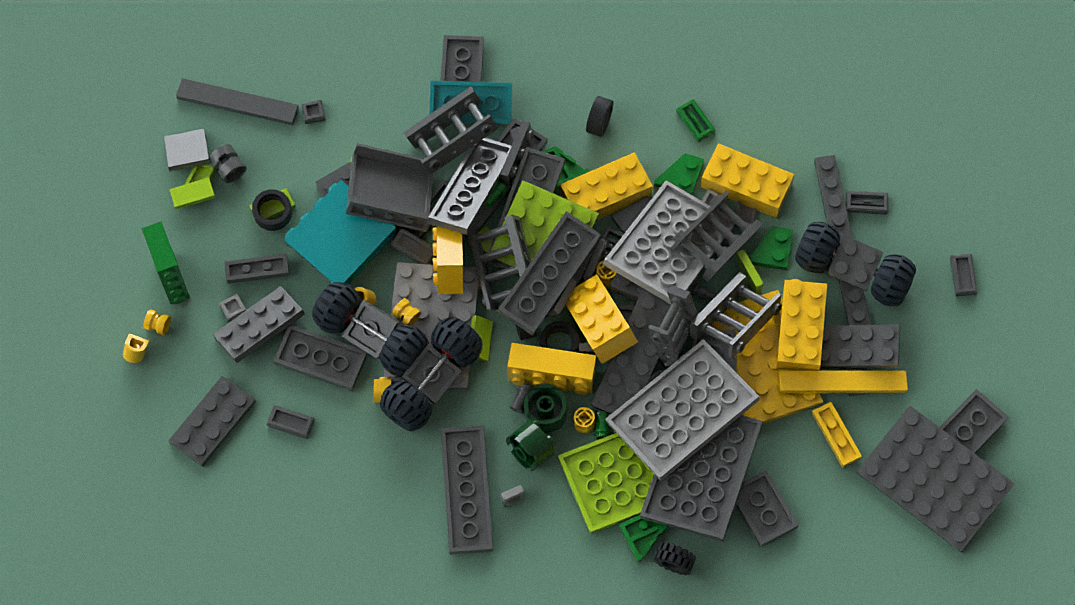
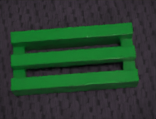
[676,99,715,142]

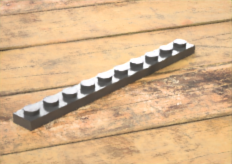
[814,155,871,325]

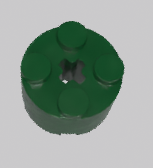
[524,384,567,433]
[506,419,556,471]

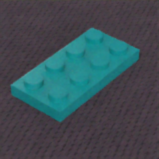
[429,81,512,124]

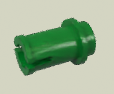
[485,181,507,208]
[594,412,611,440]

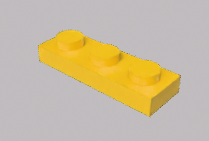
[812,402,862,468]

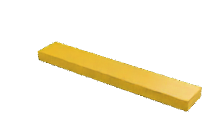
[778,371,908,393]

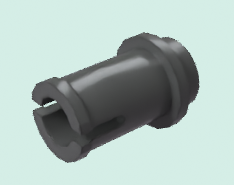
[510,385,532,413]

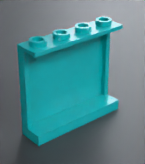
[284,180,397,285]

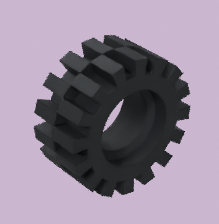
[653,542,696,575]

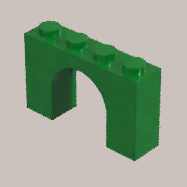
[141,221,190,304]

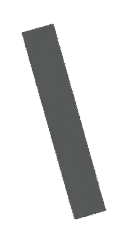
[176,78,299,125]

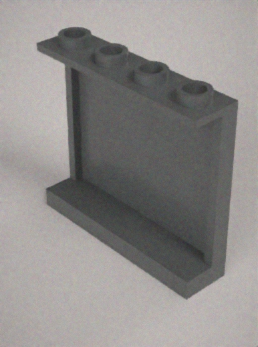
[345,143,433,232]

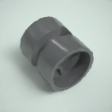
[209,144,247,183]

